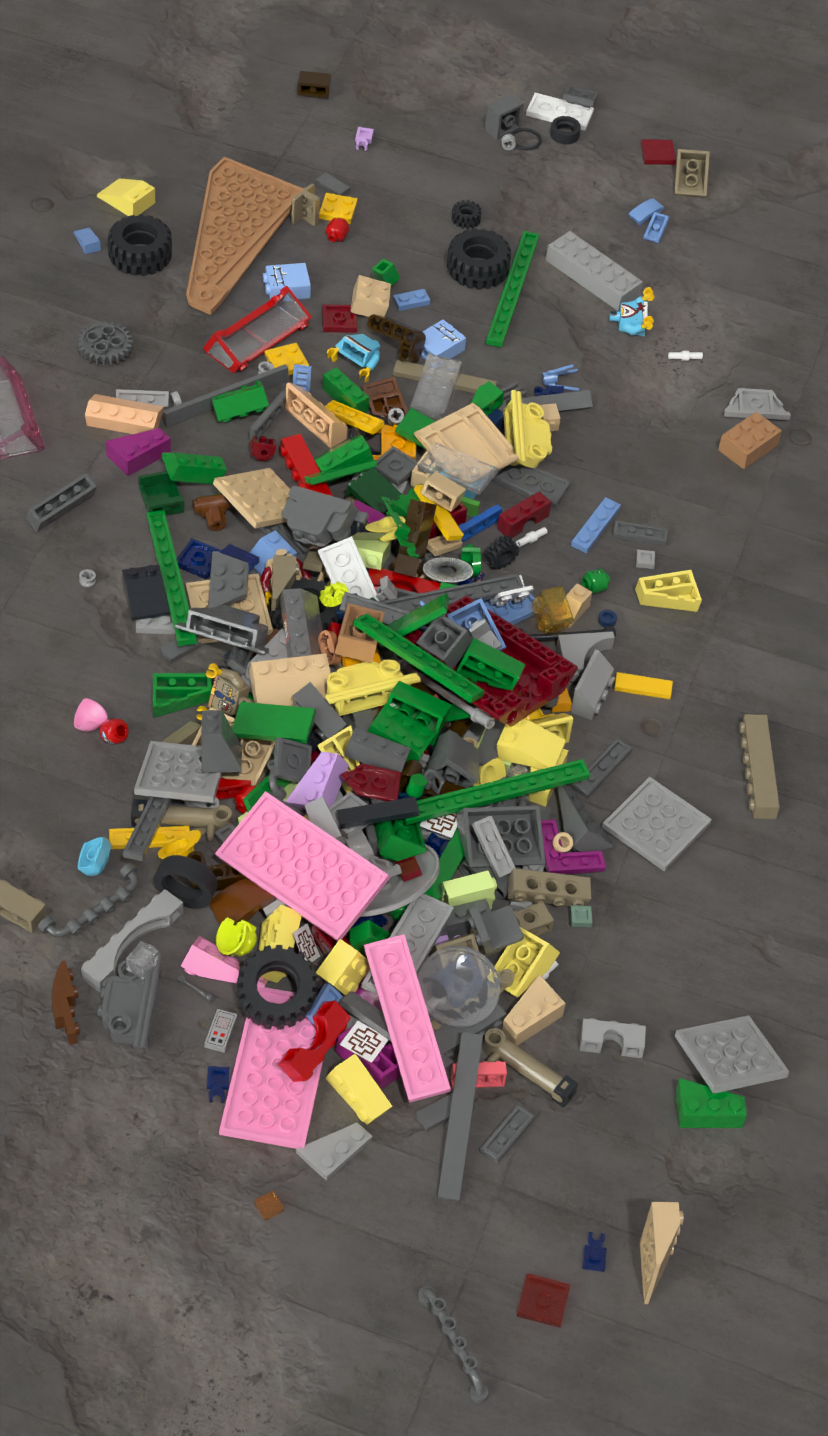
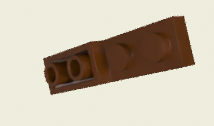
[52,961,80,1045]

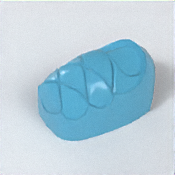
[78,837,112,876]

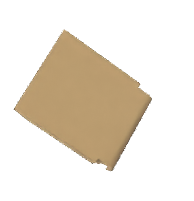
[414,403,519,488]

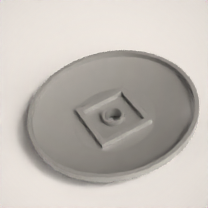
[360,844,440,917]

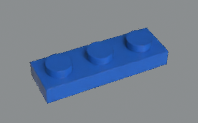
[458,504,502,542]

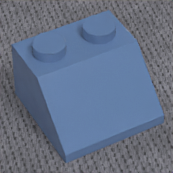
[245,530,297,576]

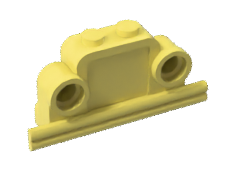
[503,390,552,468]
[325,659,421,716]

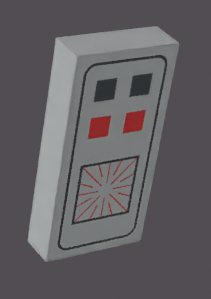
[204,1009,237,1053]

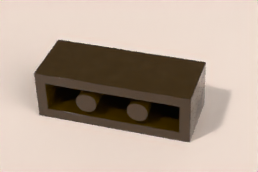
[398,499,437,558]

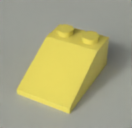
[97,178,155,216]
[497,719,566,769]
[487,927,560,997]

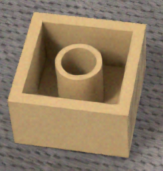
[351,275,391,317]

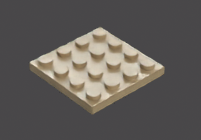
[213,468,290,528]
[185,573,273,644]

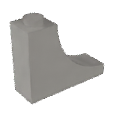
[556,632,615,682]

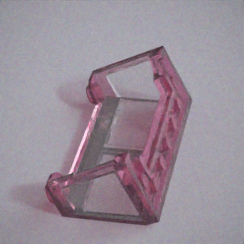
[0,356,46,459]

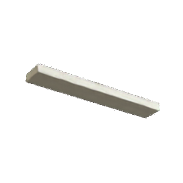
[393,360,497,393]

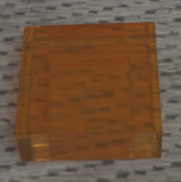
[254,1190,284,1221]

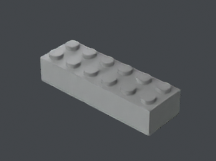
[546,231,643,311]

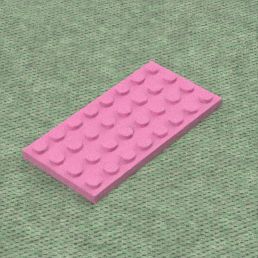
[215,791,390,941]
[219,987,325,1149]

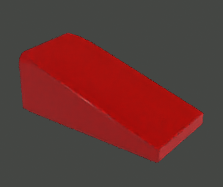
[215,778,251,800]

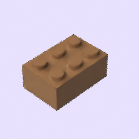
[718,412,782,469]
[335,603,385,663]

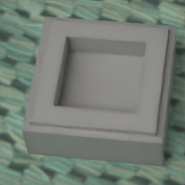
[636,550,655,569]

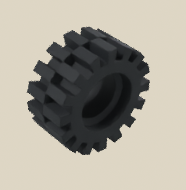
[452,200,482,229]
[484,535,519,570]

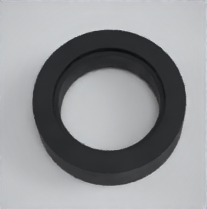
[154,855,218,908]

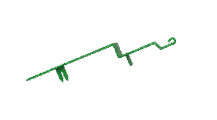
[381,496,419,558]

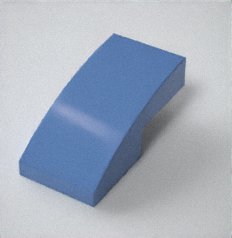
[628,198,664,226]

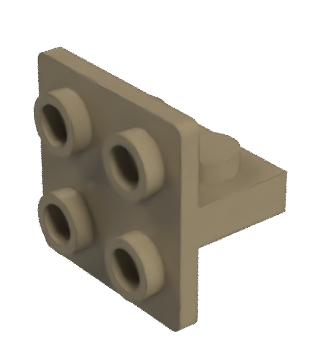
[291,183,320,226]

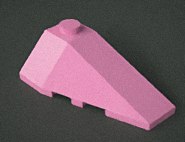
[181,936,268,989]

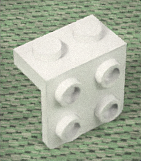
[489,575,534,607]

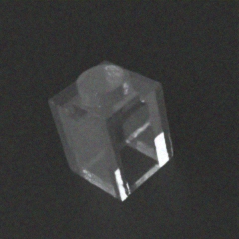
[126,941,158,980]

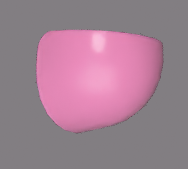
[74,698,108,732]

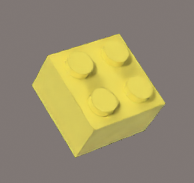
[316,939,370,996]

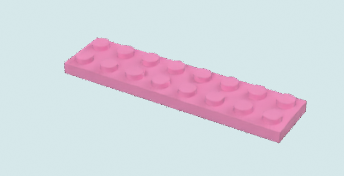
[364,934,451,1103]

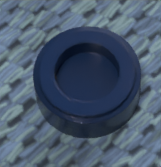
[598,610,617,628]

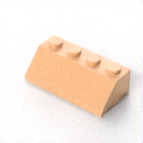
[285,383,347,448]
[85,394,164,434]

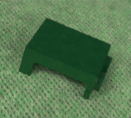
[345,467,401,515]
[138,471,184,516]

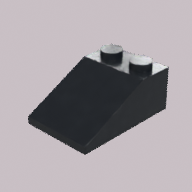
[122,565,170,620]

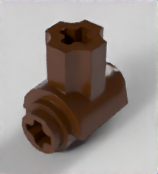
[192,493,231,532]

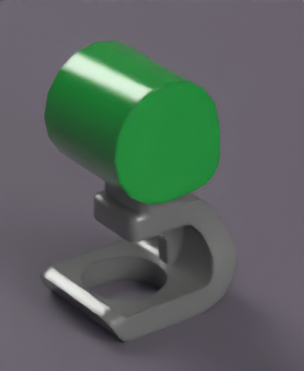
[406,769,445,798]

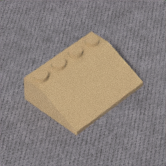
[248,653,334,709]
[192,708,275,786]
[640,1202,684,1304]

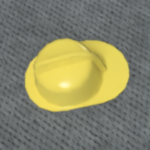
[365,516,406,542]
[472,758,506,786]

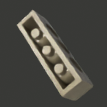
[507,868,591,906]
[470,902,554,958]

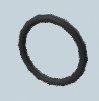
[511,128,542,150]

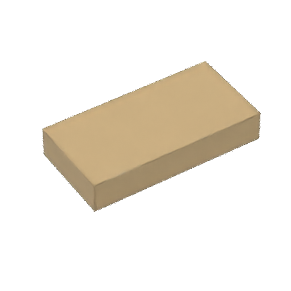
[427,535,463,557]

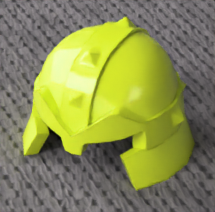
[216,917,257,957]

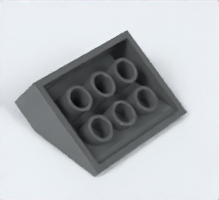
[457,806,546,868]

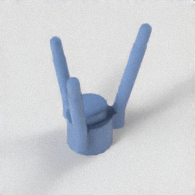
[542,364,579,391]

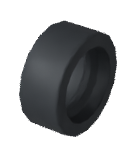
[550,116,581,144]

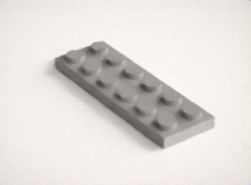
[362,893,454,995]

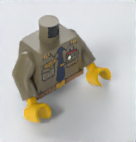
[196,663,254,720]

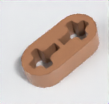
[318,630,342,666]

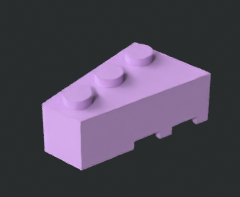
[285,752,349,813]

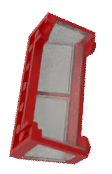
[203,286,312,373]

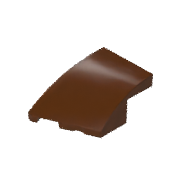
[362,376,408,420]
[209,878,276,925]

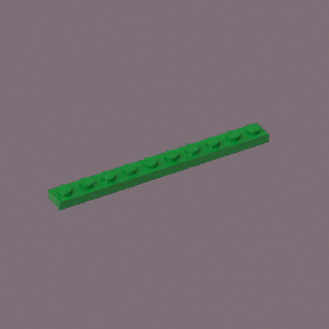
[486,231,540,348]
[146,510,197,646]
[403,759,590,825]

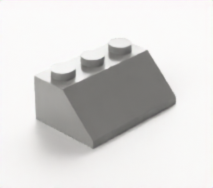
[571,649,615,720]

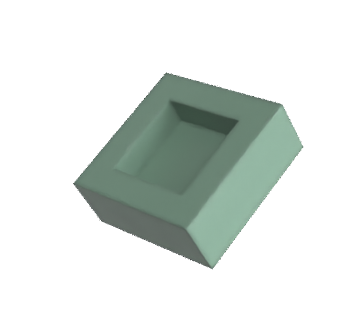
[570,906,592,927]

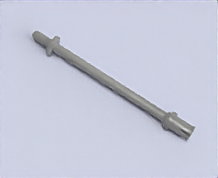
[390,656,495,729]

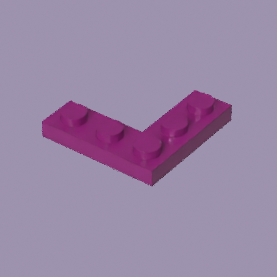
[541,819,606,874]

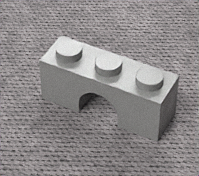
[579,1018,646,1058]

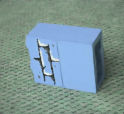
[263,263,311,300]
[421,320,466,368]

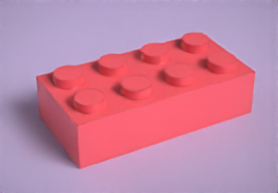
[451,1061,507,1089]

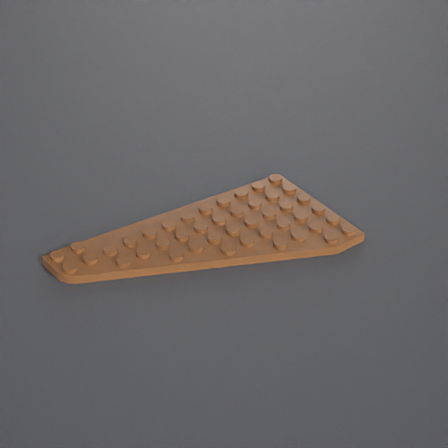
[186,157,303,315]

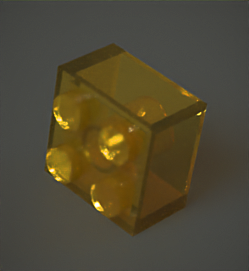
[532,585,574,633]

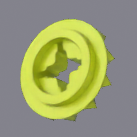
[319,581,349,607]

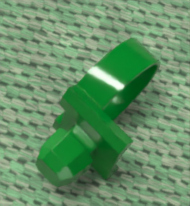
[461,544,481,578]

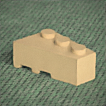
[502,974,566,1046]

